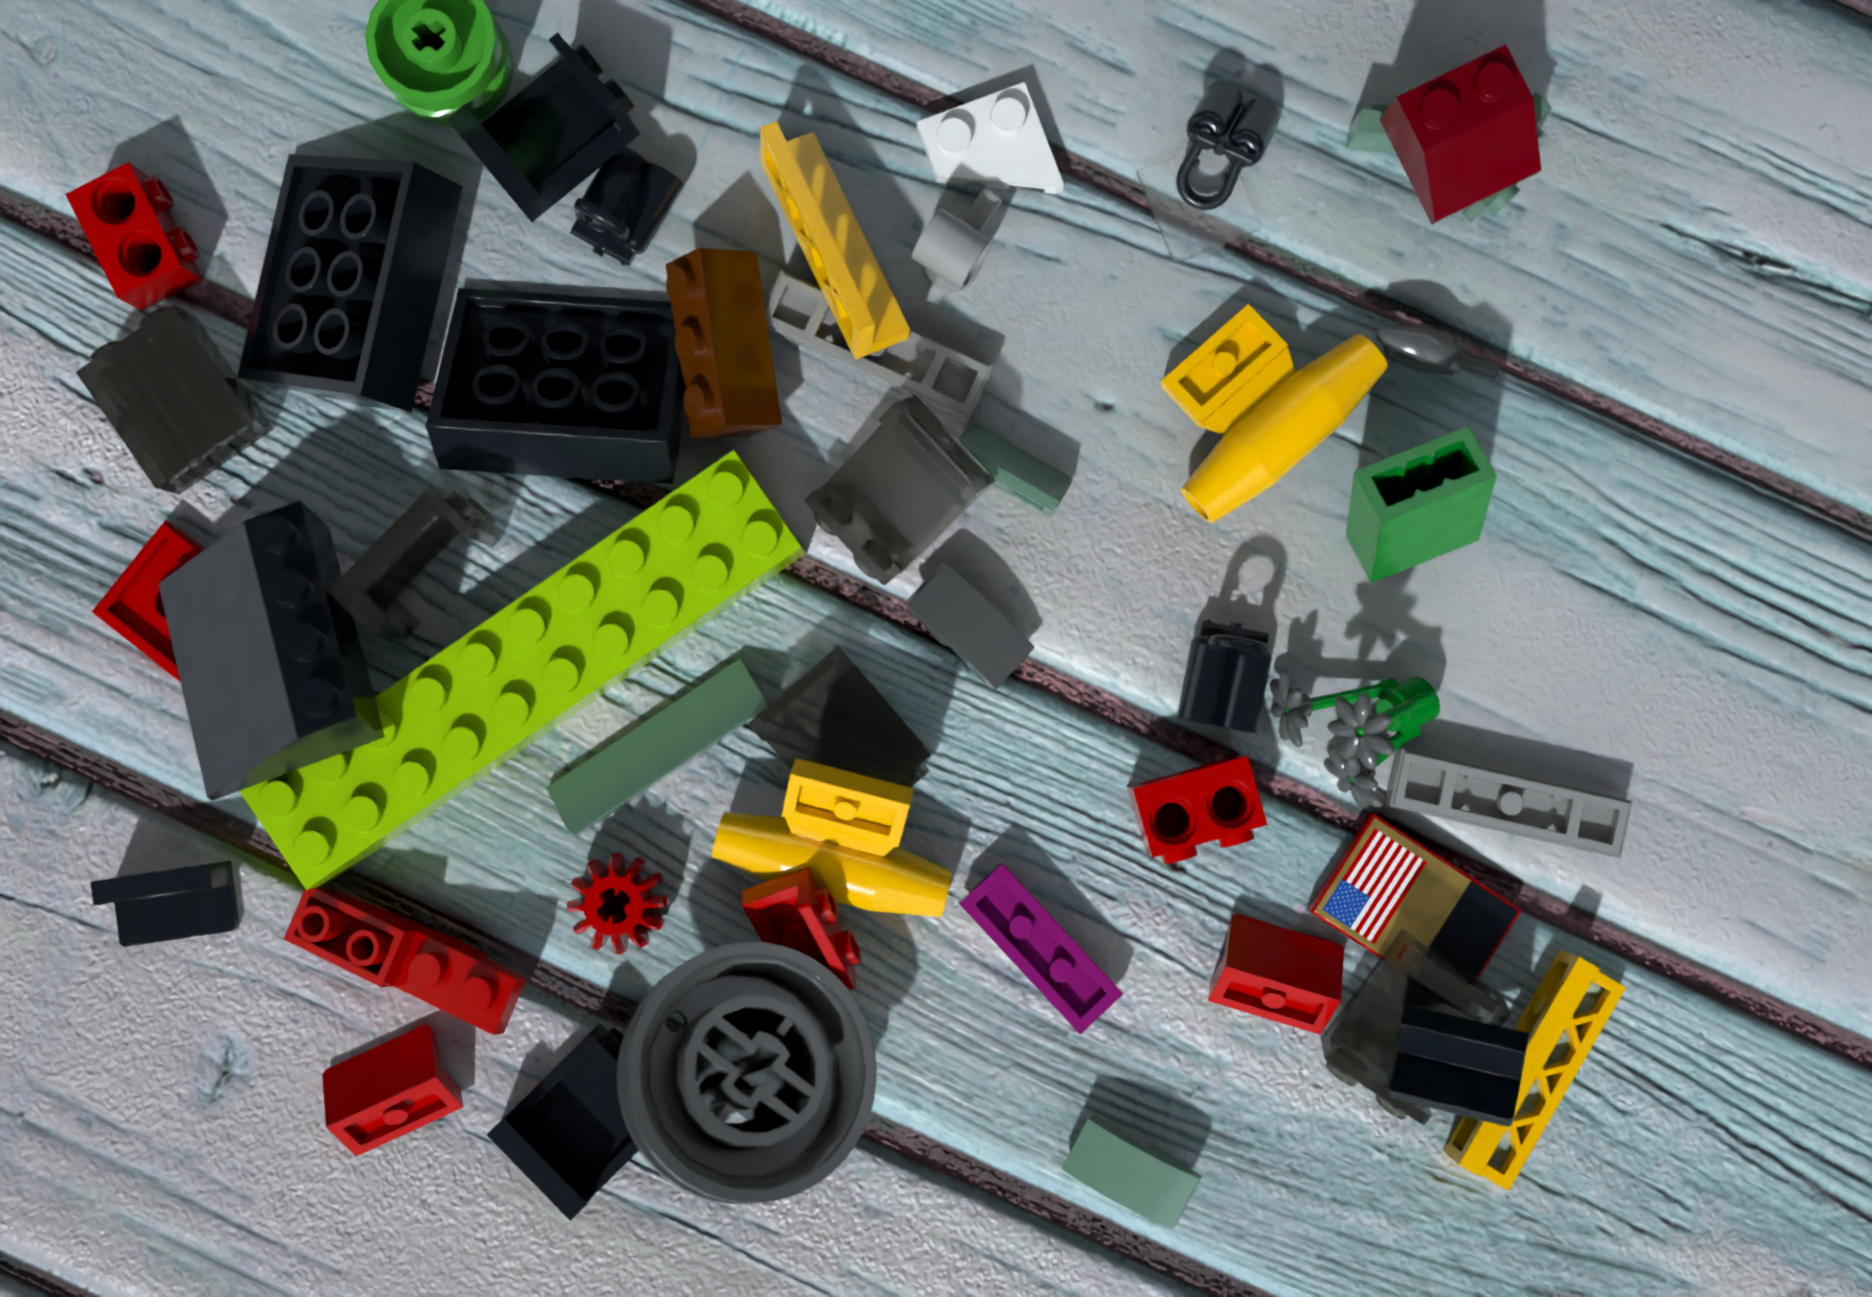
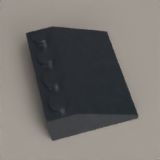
[237,154,463,413]
[425,288,684,484]
[158,500,385,800]

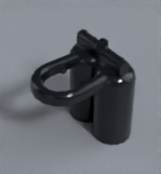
[1176,81,1280,210]
[570,146,684,266]
[1176,620,1271,734]

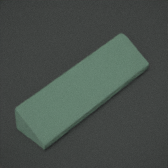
[546,658,773,838]

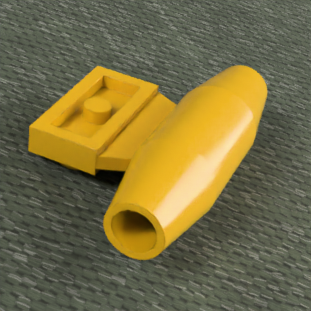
[1161,303,1388,524]
[712,758,953,917]

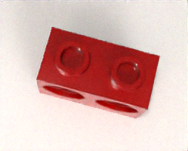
[65,162,204,311]
[1127,755,1268,864]

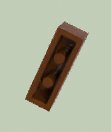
[665,248,782,438]

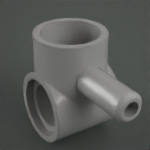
[911,188,1002,292]

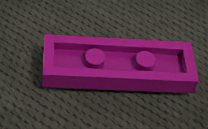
[959,862,1123,1035]

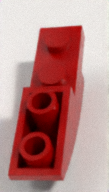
[284,887,527,1035]

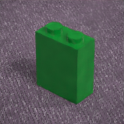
[1346,426,1497,583]

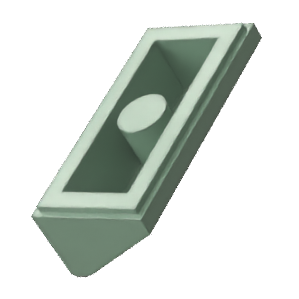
[953,424,1072,516]

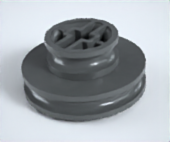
[617,942,877,1204]

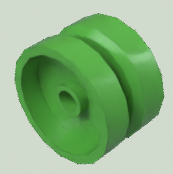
[365,0,514,128]

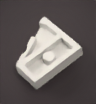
[917,82,1064,194]

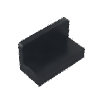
[90,860,239,947]
[1389,1004,1529,1127]

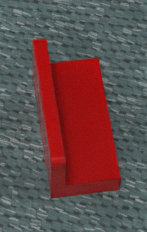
[1208,913,1344,1035]
[322,1024,463,1157]

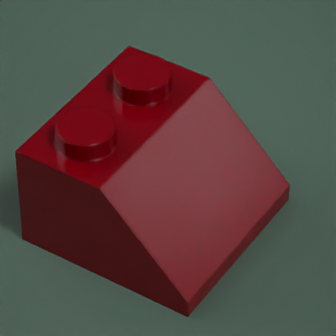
[1380,44,1542,225]

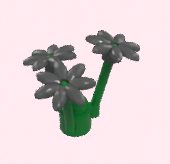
[1270,670,1440,809]

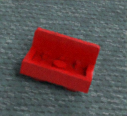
[742,867,862,991]

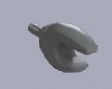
[1377,324,1500,379]

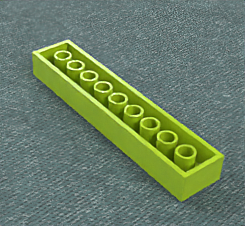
[239,450,807,890]

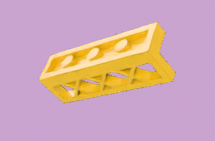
[760,121,910,360]
[1443,949,1626,1191]

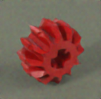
[567,852,670,954]

